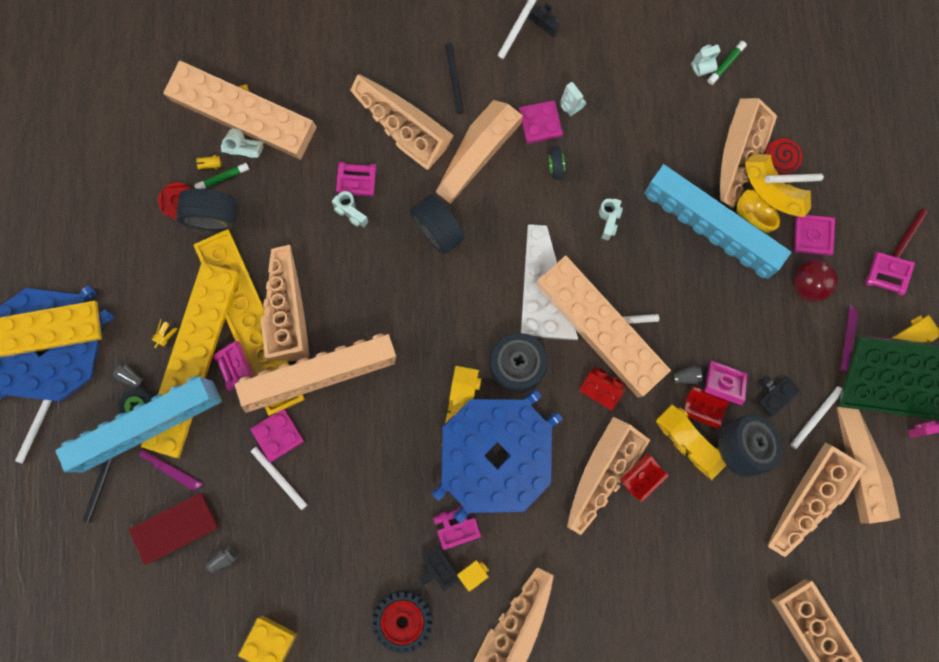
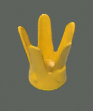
[152,318,178,348]

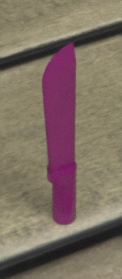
[841,305,859,372]
[139,449,203,490]

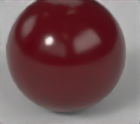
[793,260,838,302]

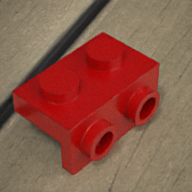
[579,367,626,411]
[683,387,729,429]
[620,453,669,502]

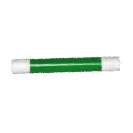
[707,41,747,85]
[194,163,249,189]

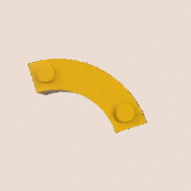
[745,154,811,217]
[891,315,939,343]
[441,366,481,446]
[656,405,726,480]

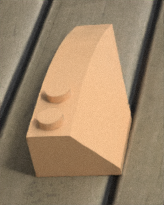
[350,74,454,170]
[720,98,777,209]
[436,100,523,204]
[261,245,310,361]
[837,407,900,524]
[567,417,650,535]
[767,443,866,557]
[474,568,554,662]

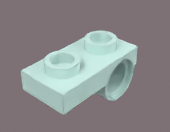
[691,45,721,76]
[560,82,586,116]
[221,128,263,158]
[332,191,368,228]
[599,199,623,241]

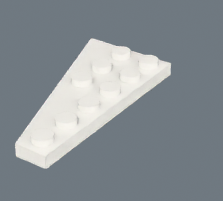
[521,225,578,340]

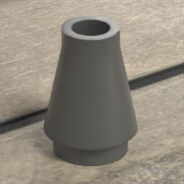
[112,363,144,388]
[673,365,703,384]
[206,546,237,573]

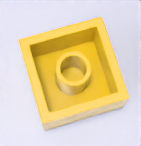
[238,616,297,662]

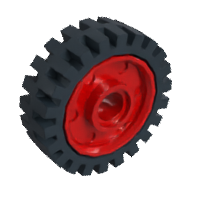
[373,591,433,653]

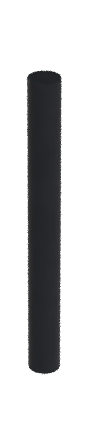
[445,43,464,114]
[82,457,114,523]

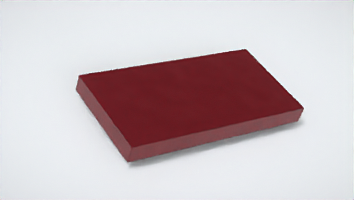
[128,493,219,566]

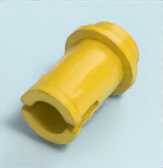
[196,155,221,170]

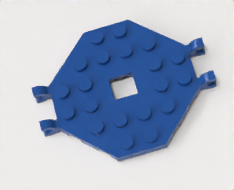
[0,285,114,402]
[431,390,563,523]

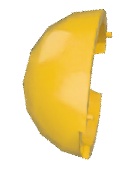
[736,190,780,233]

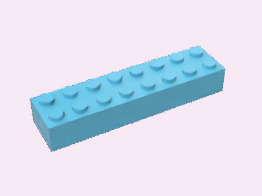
[644,164,791,279]
[55,376,222,473]

